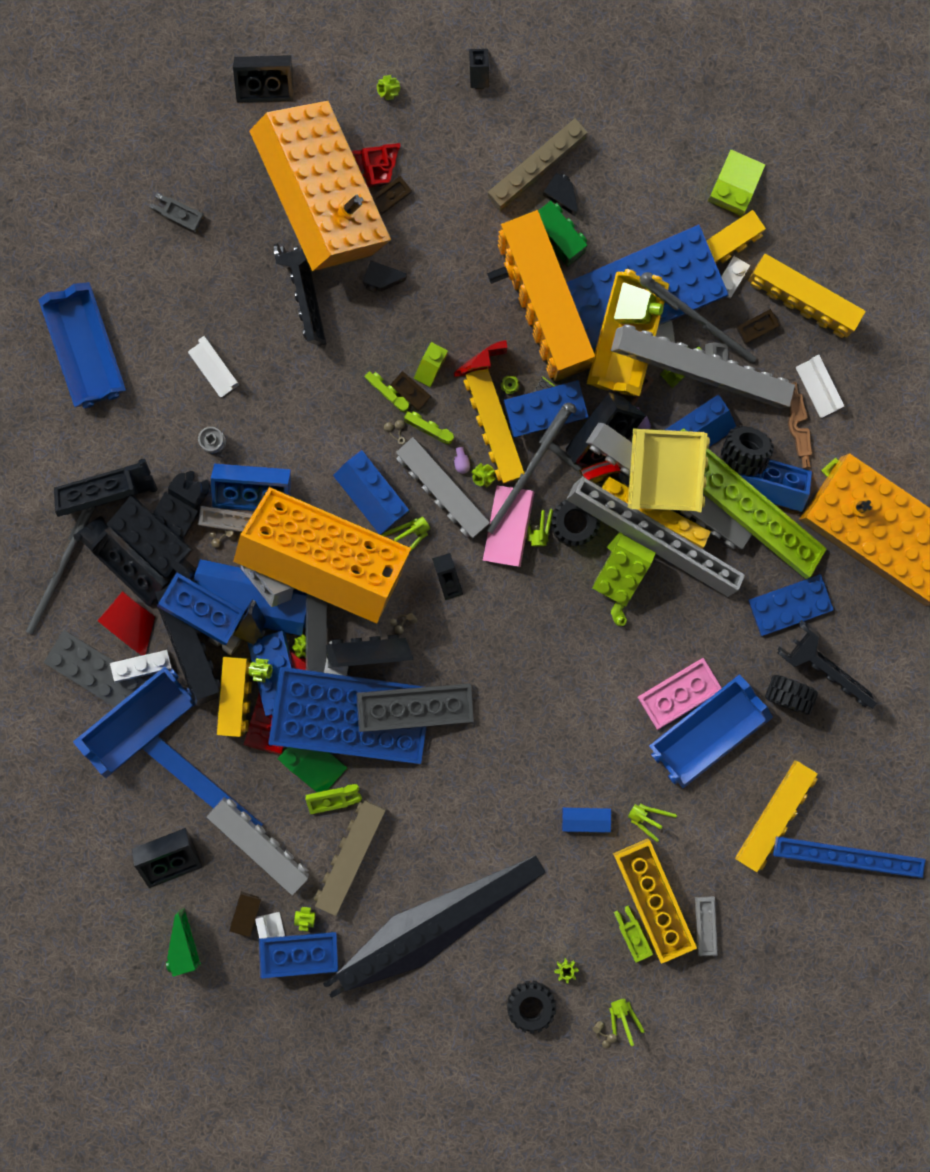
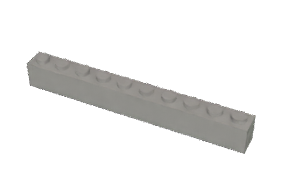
[611,325,795,408]
[586,423,752,549]
[566,476,745,597]

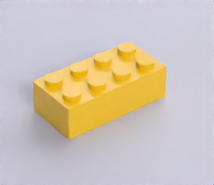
[217,657,252,737]

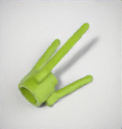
[527,509,553,547]
[382,517,430,552]
[628,803,677,842]
[609,998,645,1046]

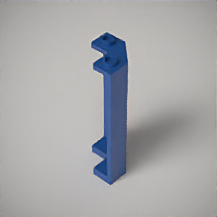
[38,282,126,409]
[194,559,306,636]
[73,667,195,778]
[649,674,773,789]

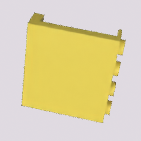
[628,429,710,512]

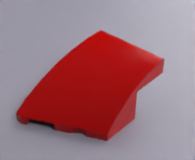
[351,143,401,188]
[454,340,508,377]
[97,591,155,656]
[244,692,283,755]

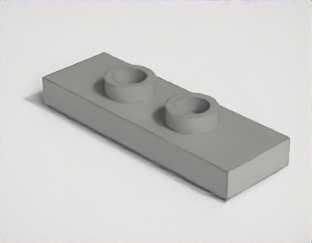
[198,506,253,532]
[695,896,718,956]

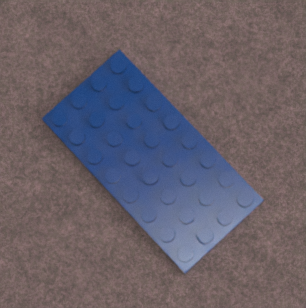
[567,225,729,354]
[268,667,426,764]

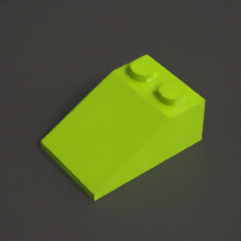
[708,150,765,216]

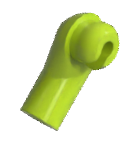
[611,602,627,626]

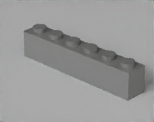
[396,437,490,539]
[207,797,309,895]

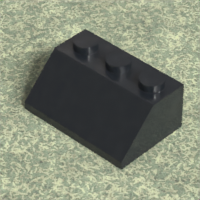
[233,55,294,103]
[131,828,203,888]

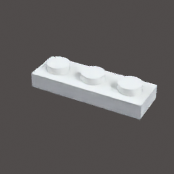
[110,650,171,683]

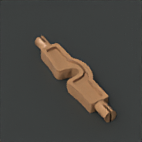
[788,382,812,468]

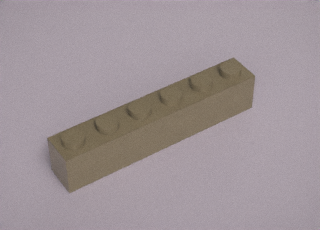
[488,118,588,211]
[314,799,386,916]

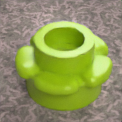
[501,376,519,394]

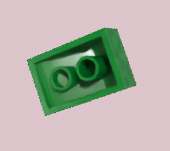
[277,747,347,792]
[166,908,201,977]

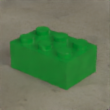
[538,201,587,267]

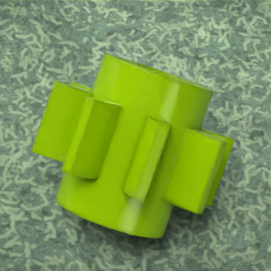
[377,75,400,100]
[472,463,496,488]
[292,634,306,659]
[249,658,273,682]
[294,907,315,932]
[554,958,579,984]

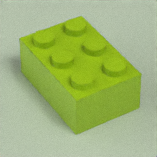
[592,535,656,607]

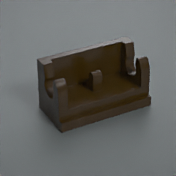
[229,891,261,937]

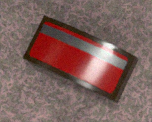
[579,460,621,484]

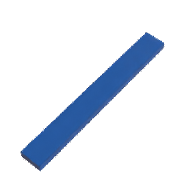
[142,736,263,826]
[773,836,926,878]

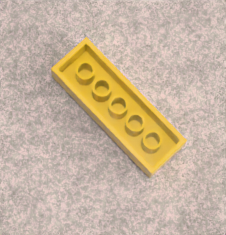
[748,254,866,338]
[613,838,697,964]

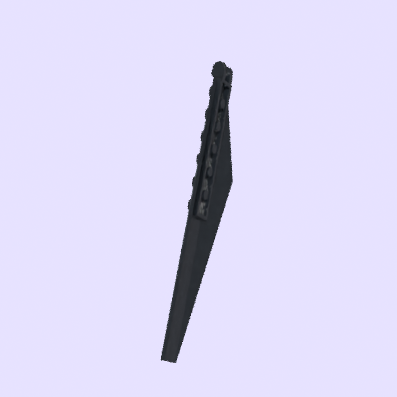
[323,855,545,998]

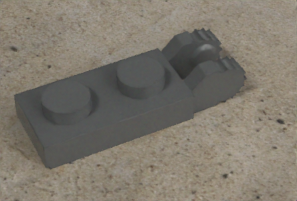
[149,193,204,233]

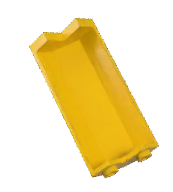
[587,269,669,396]

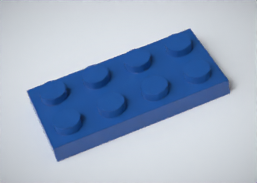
[504,380,588,438]
[157,573,244,645]
[748,574,834,636]
[247,631,294,716]
[259,932,338,979]

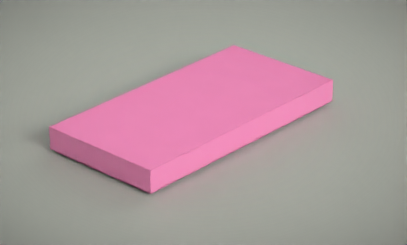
[483,485,534,567]
[638,658,722,730]

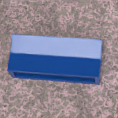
[562,808,611,832]

